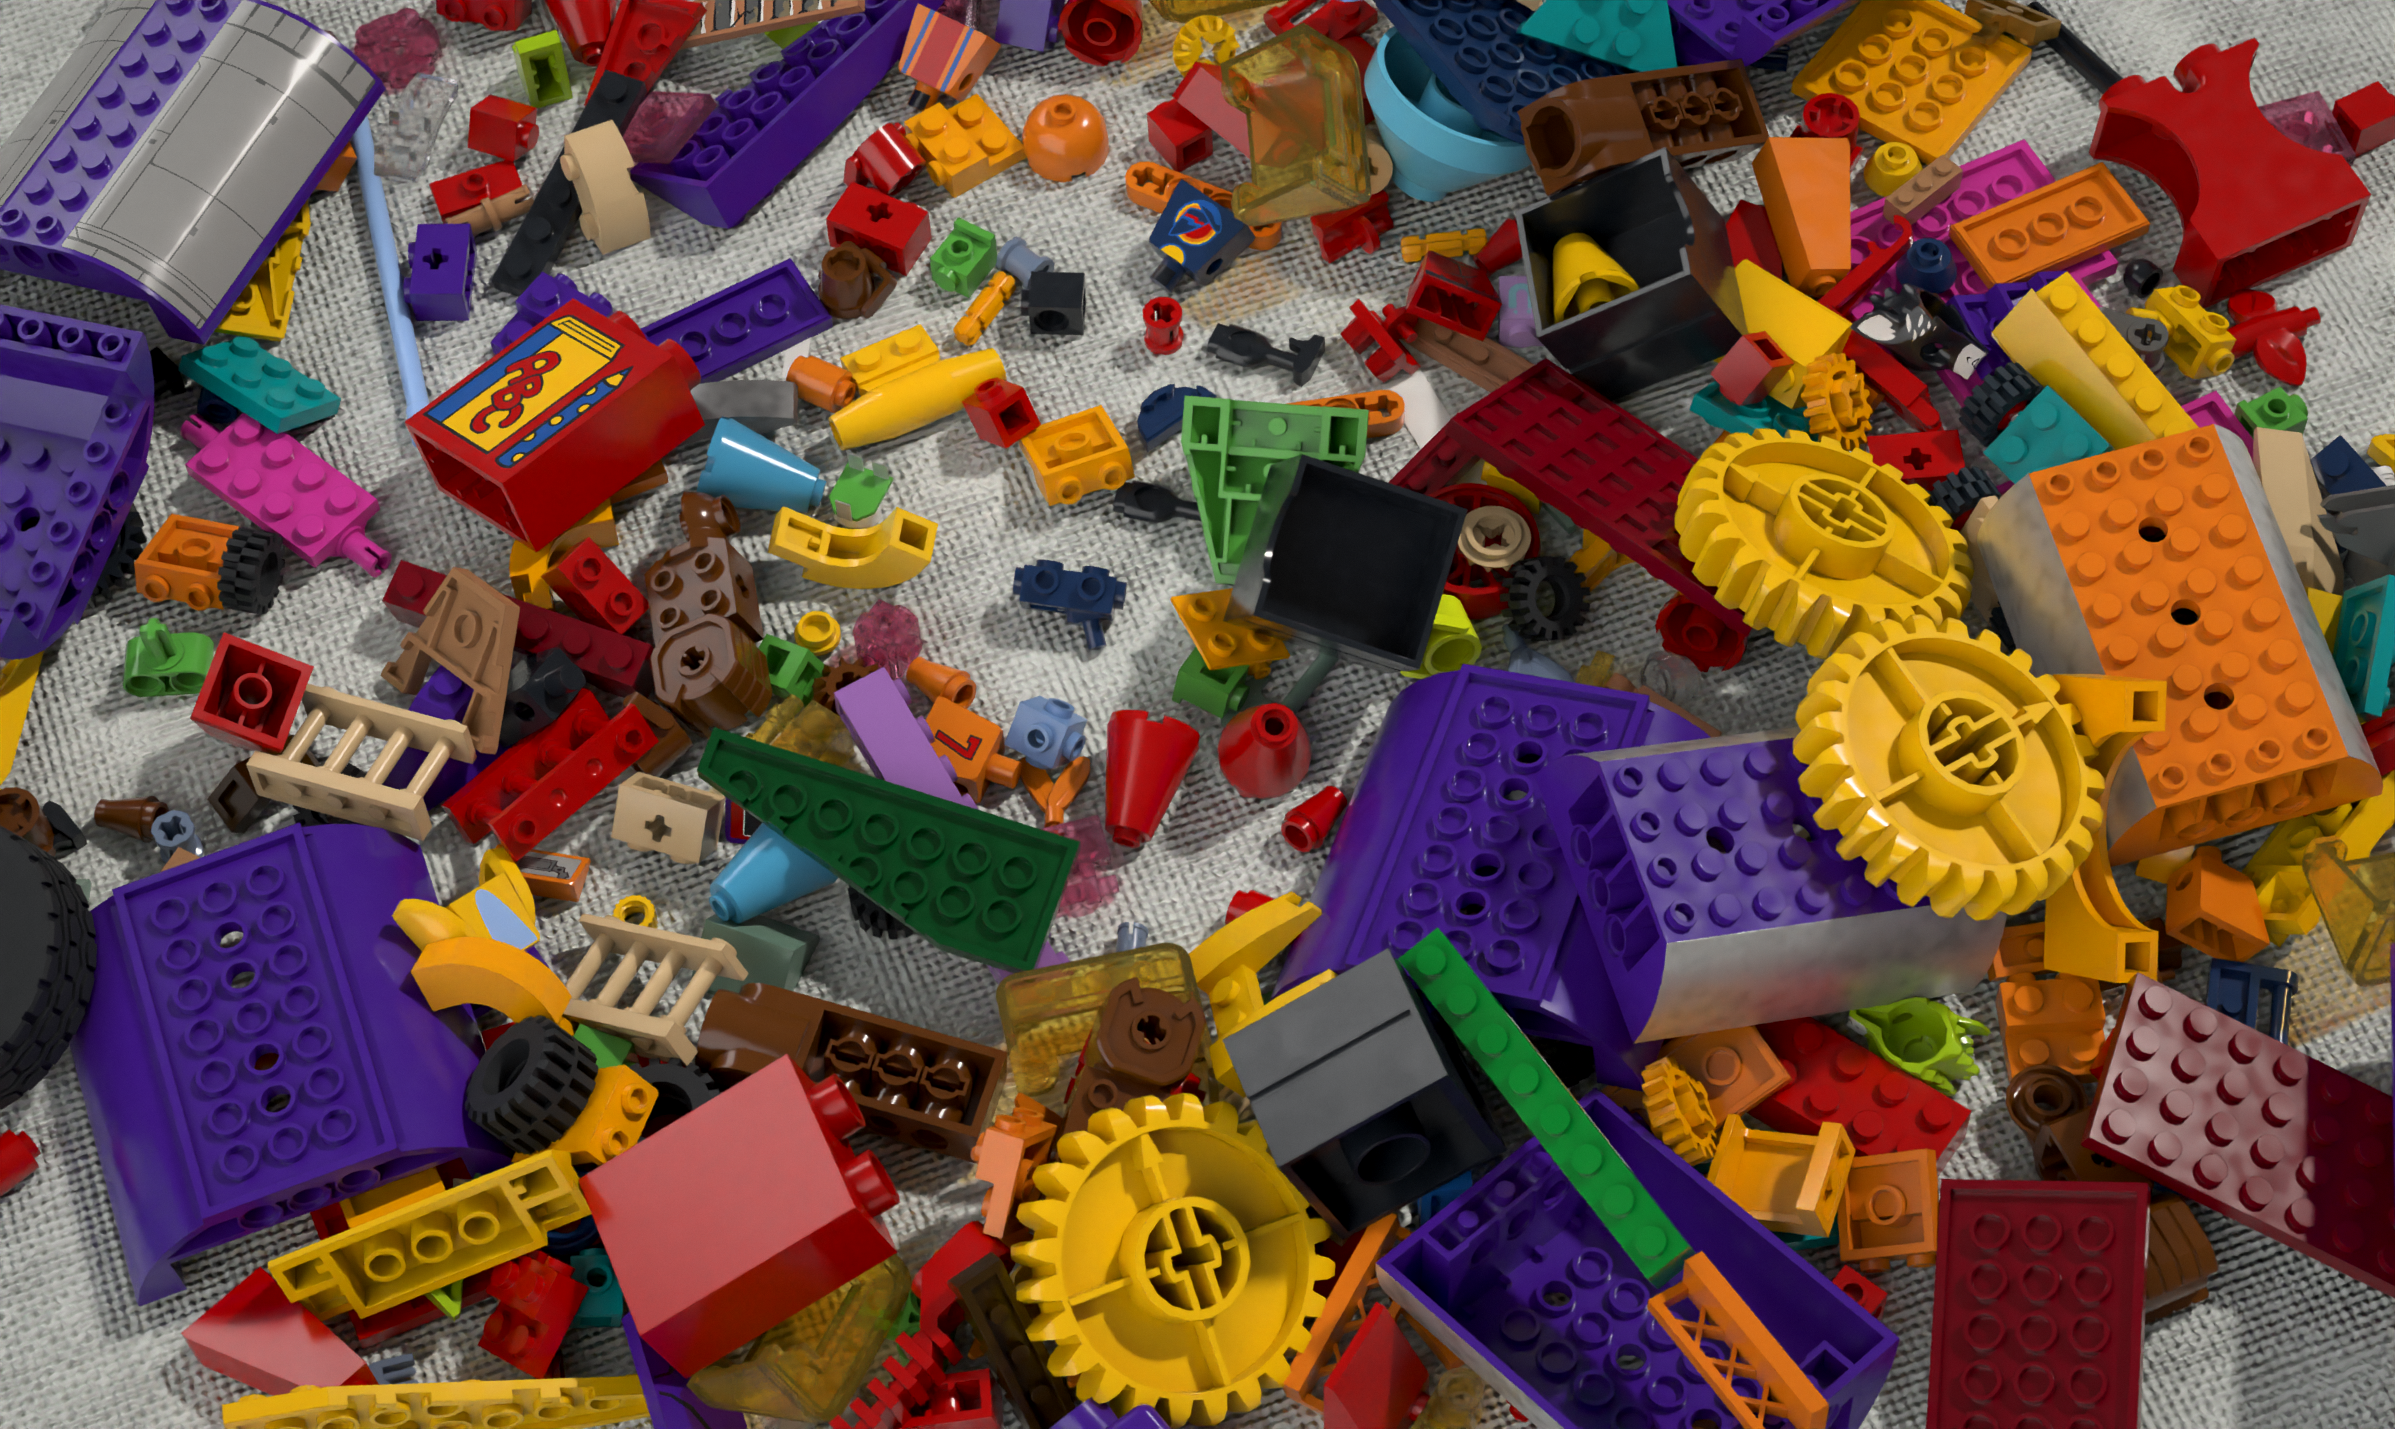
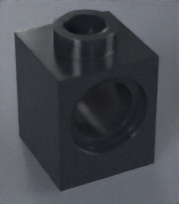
[1021,271,1087,335]

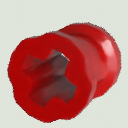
[1143,297,1184,355]

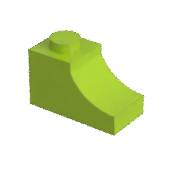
[512,30,573,109]

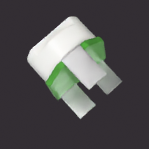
[829,452,893,529]

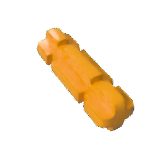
[1400,227,1487,263]
[953,271,1016,346]

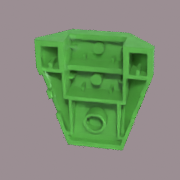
[1181,395,1369,585]

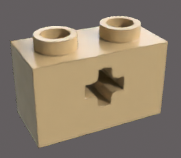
[611,771,726,864]

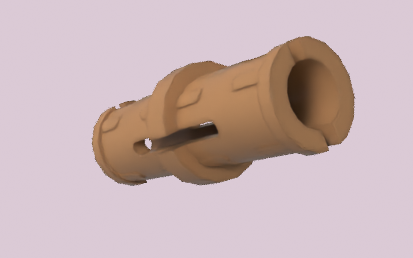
[445,184,534,236]

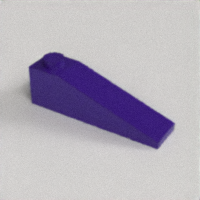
[383,665,518,812]

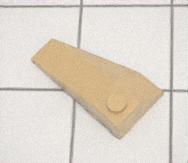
[2253,427,2344,596]

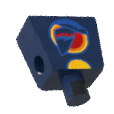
[1149,179,1256,293]

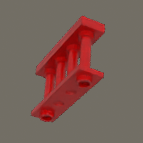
[441,688,659,862]

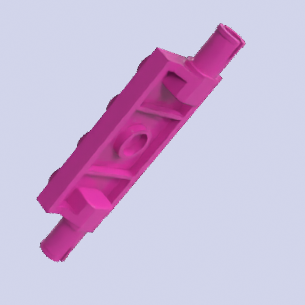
[180,412,392,577]

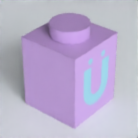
[1498,276,1544,348]

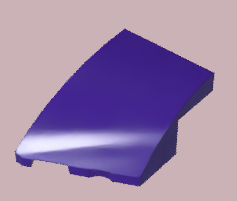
[1946,271,2067,381]

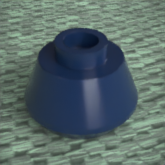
[1895,238,1957,295]

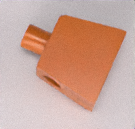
[2166,846,2270,963]

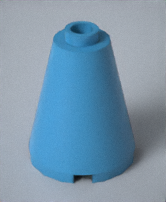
[696,416,827,513]
[709,823,839,924]

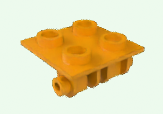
[1170,588,1290,679]

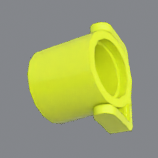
[1400,594,1482,679]

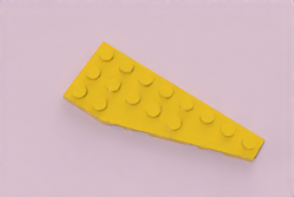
[222,1374,650,1429]

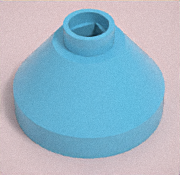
[1364,26,1532,202]

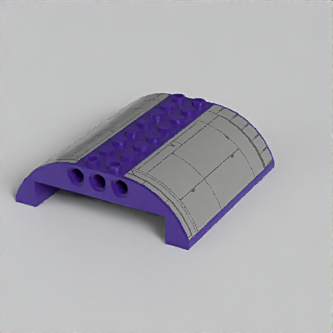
[0,0,386,345]

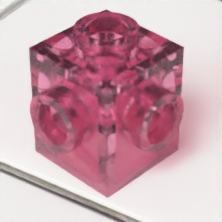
[853,599,923,681]

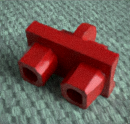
[1310,189,1394,264]
[1340,299,1421,383]

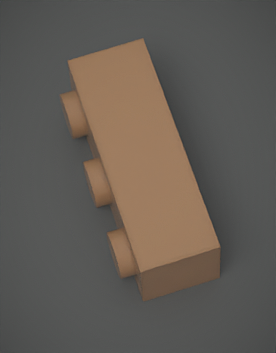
[1883,154,1963,225]

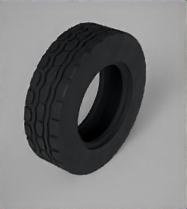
[0,826,97,1110]

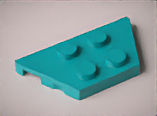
[1516,0,1677,73]

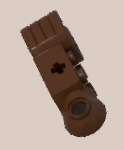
[644,492,772,739]
[1028,977,1206,1235]
[2005,1064,2218,1325]

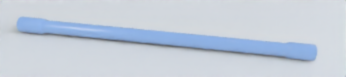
[351,115,429,448]

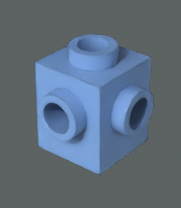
[1004,696,1088,770]

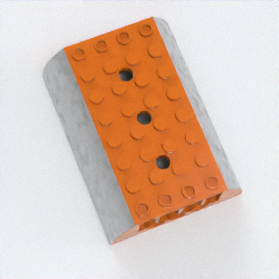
[1976,424,2383,867]

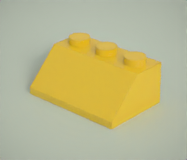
[1713,259,1852,409]

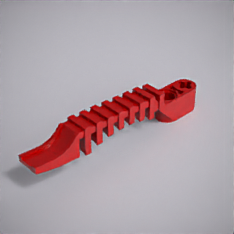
[828,1221,1016,1429]

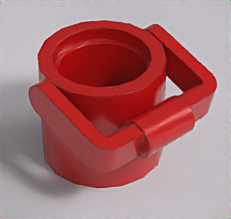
[1790,93,1863,174]
[843,122,927,197]

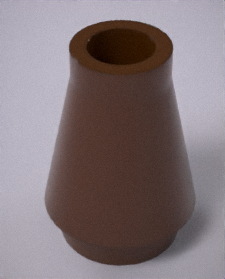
[94,796,169,843]

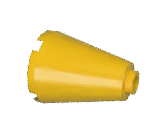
[1553,233,1640,324]

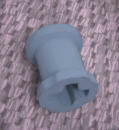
[996,236,1055,289]
[151,810,204,864]

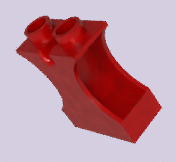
[2089,37,2371,309]

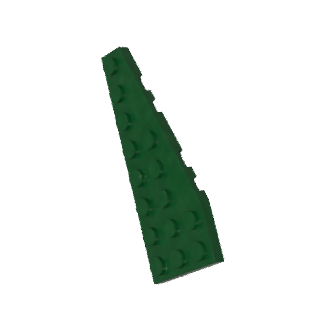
[697,727,1081,979]

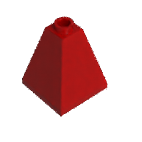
[190,632,314,753]

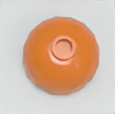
[1022,94,1109,182]

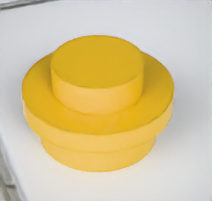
[794,611,841,656]

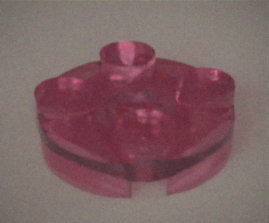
[354,8,442,89]

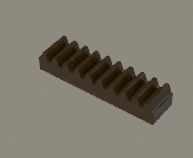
[946,1252,1076,1429]

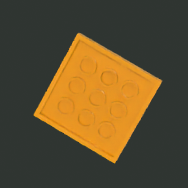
[1791,0,2032,165]

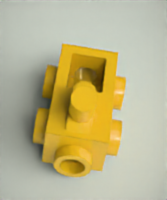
[2125,285,2237,379]

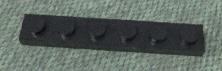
[492,70,647,297]

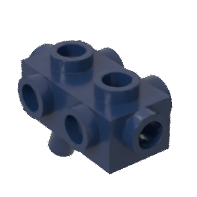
[1012,559,1127,650]

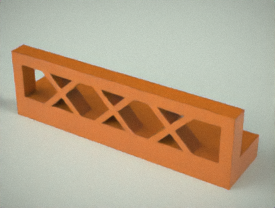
[1283,1213,1413,1416]
[1647,1251,1829,1429]

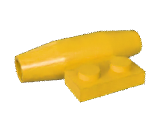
[828,324,1007,450]

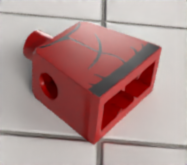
[1405,251,1502,342]

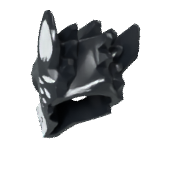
[1850,283,1989,380]

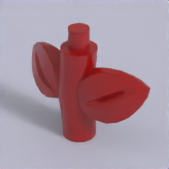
[2227,289,2321,387]

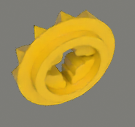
[1173,15,1240,77]

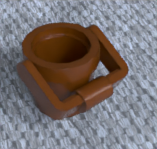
[818,241,897,319]

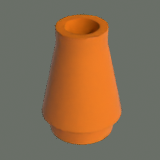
[906,657,976,709]

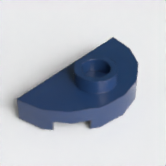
[1137,384,1217,452]

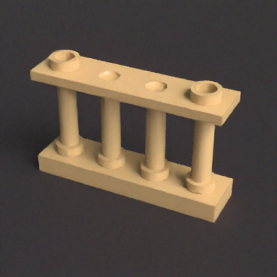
[246,684,477,841]
[563,913,749,1067]

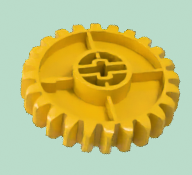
[1675,428,1974,660]
[1792,614,2105,921]
[1011,1093,1335,1429]

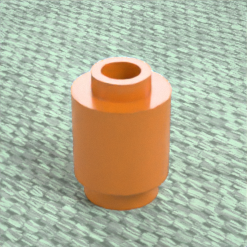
[786,356,856,413]

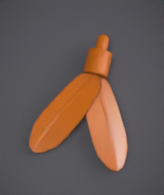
[1020,756,1091,835]

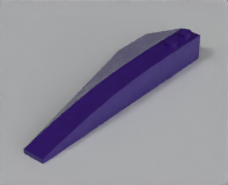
[630,0,945,229]

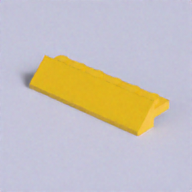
[1991,271,2199,450]
[2241,709,2395,947]
[268,1149,591,1322]

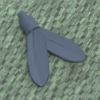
[1502,624,1576,683]

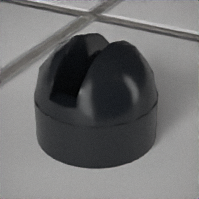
[2123,258,2163,298]

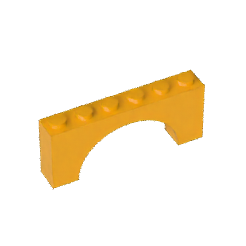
[2044,674,2167,983]

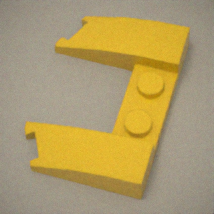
[1187,891,1339,1098]

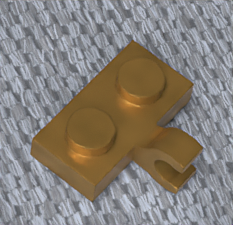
[1964,0,2062,46]

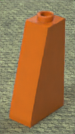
[1751,137,1851,297]

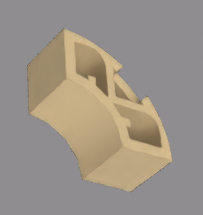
[560,120,650,254]

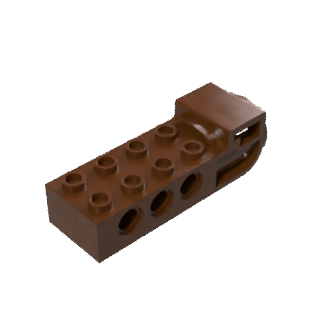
[1517,59,1769,196]
[695,983,1008,1164]

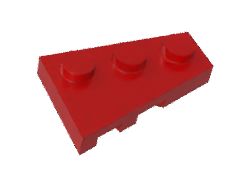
[584,0,707,106]

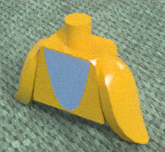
[392,848,540,952]

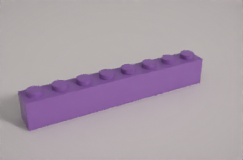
[834,667,1075,1023]

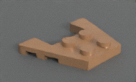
[380,567,520,755]

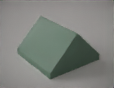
[691,914,820,995]

